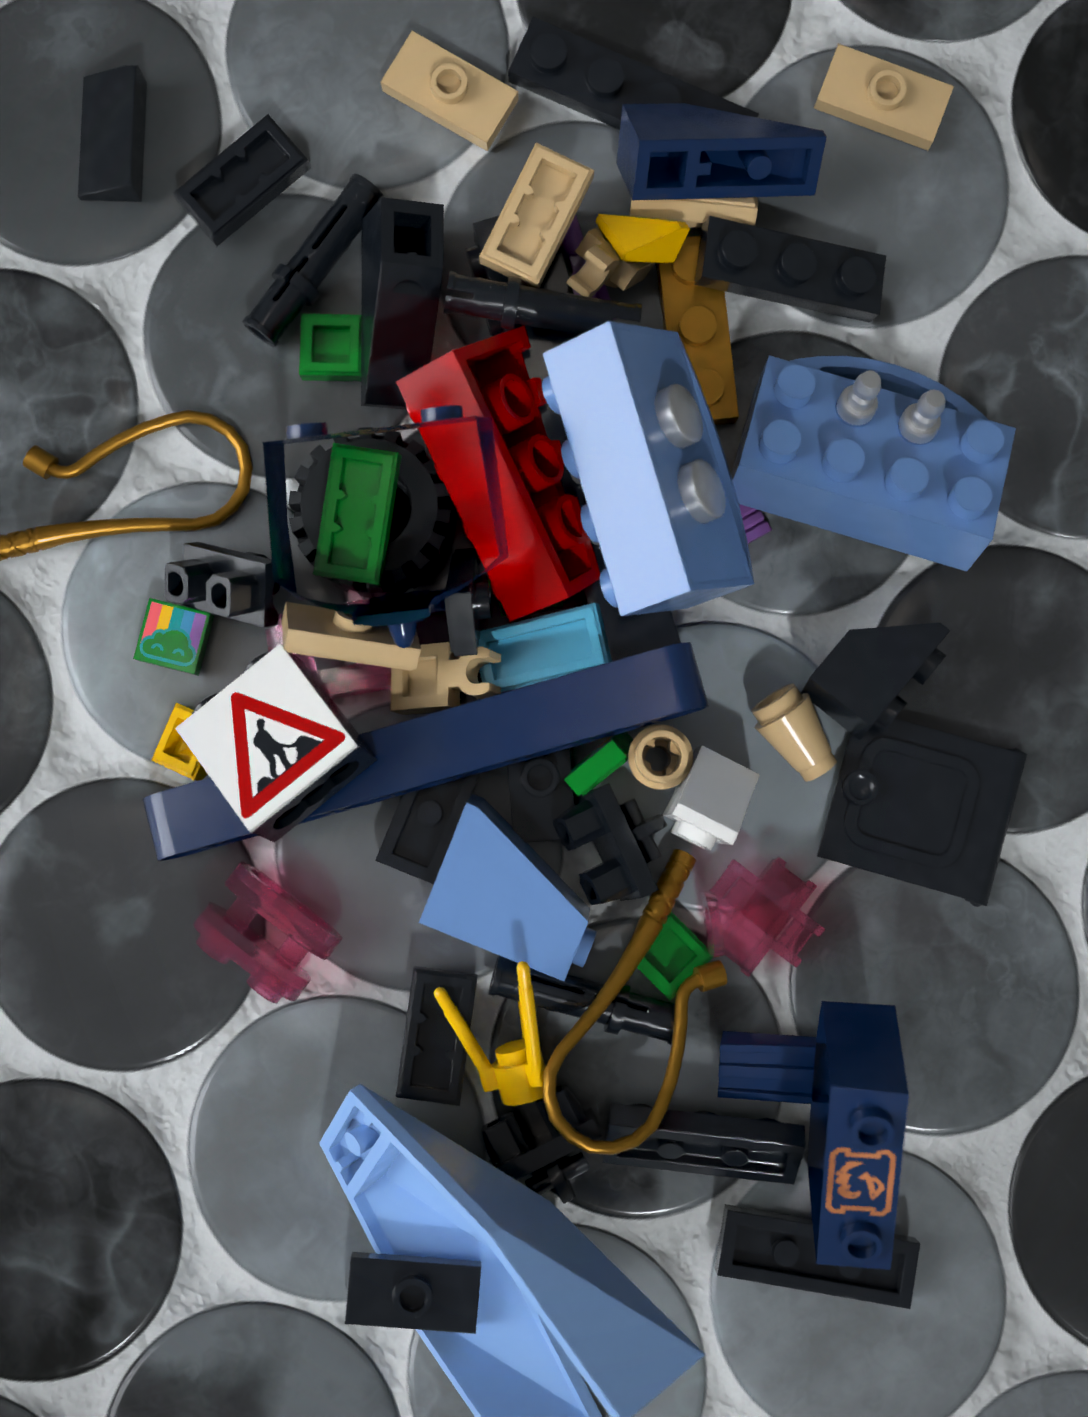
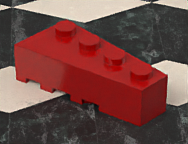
[396,326,600,622]

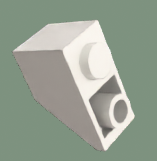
[662,745,760,850]

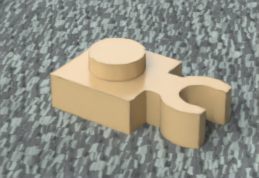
[390,642,501,715]

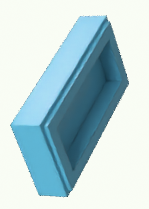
[479,603,612,693]

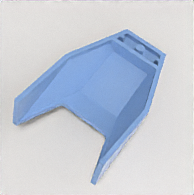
[319,1084,705,1417]

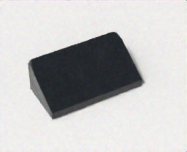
[78,65,147,202]

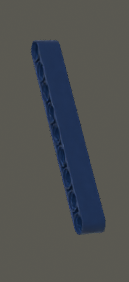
[143,642,709,861]

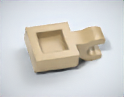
[566,227,655,297]

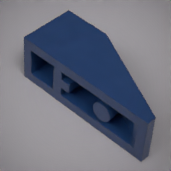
[616,103,827,201]

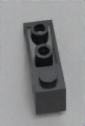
[361,197,444,409]

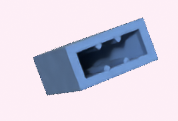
[419,794,597,981]

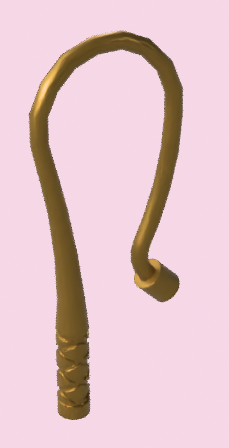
[0,410,253,561]
[543,849,728,1155]

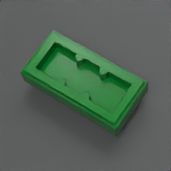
[313,443,402,586]

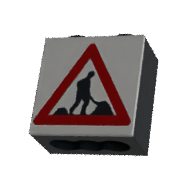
[175,644,378,843]

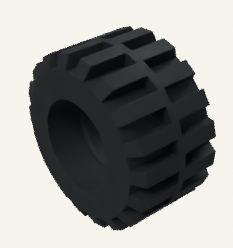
[288,427,455,598]

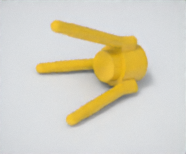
[434,961,546,1106]

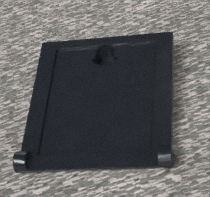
[817,718,1027,907]

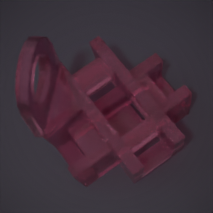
[700,857,825,977]

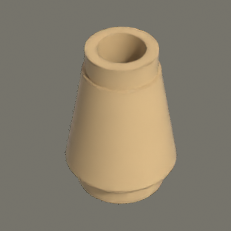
[751,683,837,782]
[628,724,693,790]

